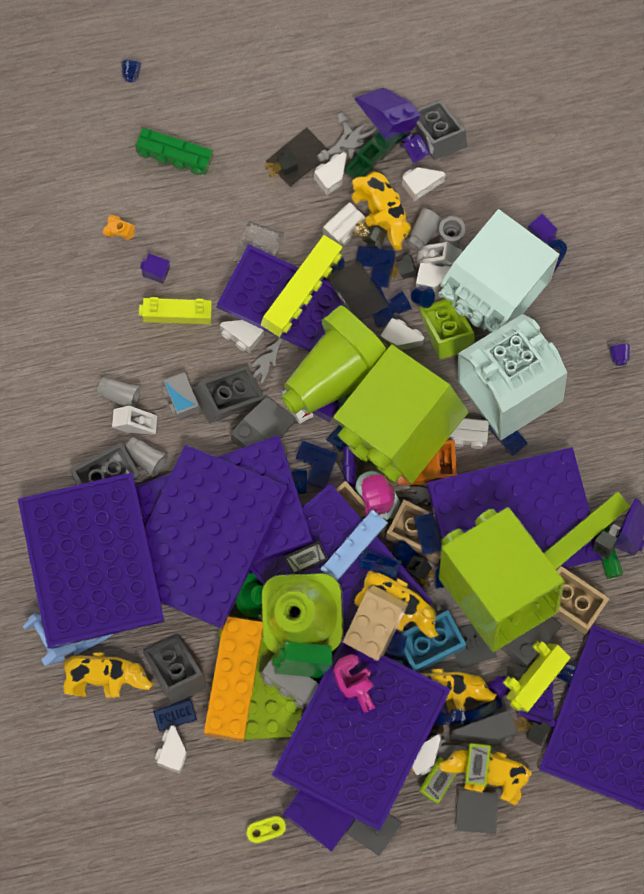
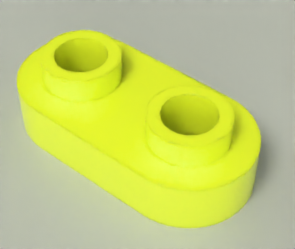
[247,816,286,844]

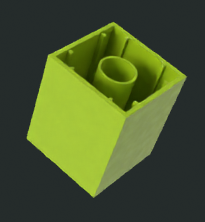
[333,344,469,484]
[439,507,564,653]

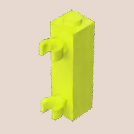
[139,297,212,325]
[503,640,571,712]

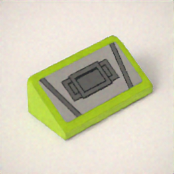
[465,743,491,786]
[419,757,457,804]

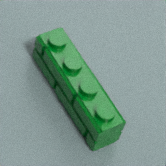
[135,127,213,175]

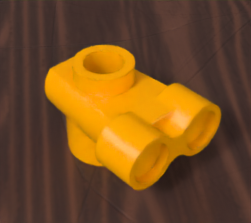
[103,215,135,240]

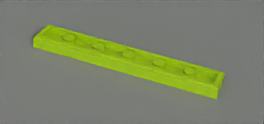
[544,492,630,569]

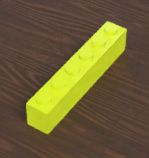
[261,235,343,337]

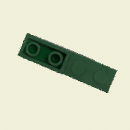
[344,132,406,180]

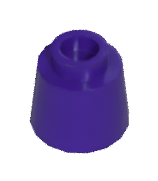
[609,344,630,366]
[486,676,510,701]

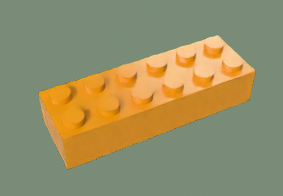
[204,617,263,743]

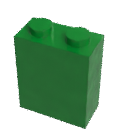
[272,641,332,678]

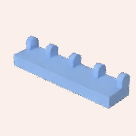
[320,509,388,581]

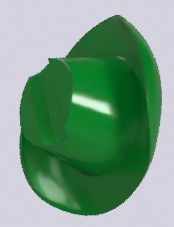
[236,573,264,618]

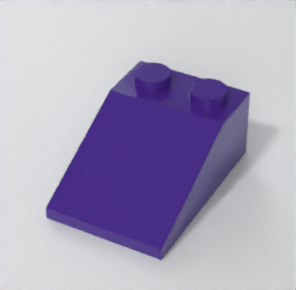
[354,87,421,139]
[615,498,644,556]
[283,791,355,852]

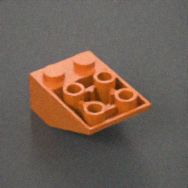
[397,440,457,485]

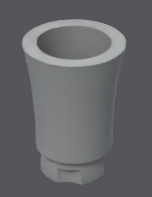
[405,208,443,251]
[439,216,465,247]
[97,377,141,408]
[125,437,168,477]

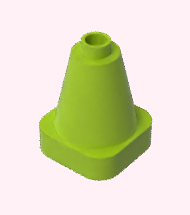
[281,305,386,414]
[262,574,344,653]

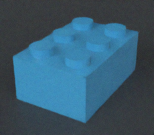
[395,610,466,672]

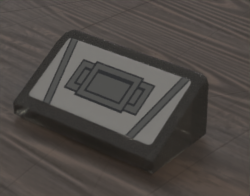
[284,541,329,575]

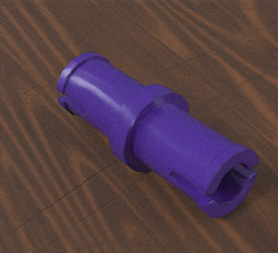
[342,446,357,486]

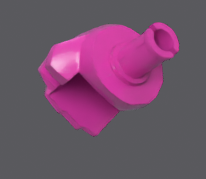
[361,474,395,516]
[333,654,375,713]

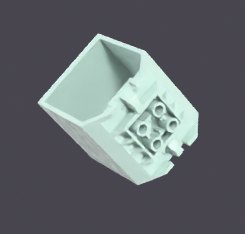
[438,209,560,333]
[457,314,567,441]

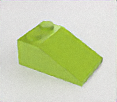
[419,299,475,360]

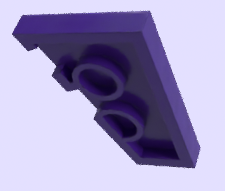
[517,660,555,728]

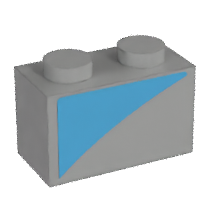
[161,372,199,419]

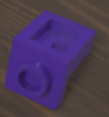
[399,133,430,163]

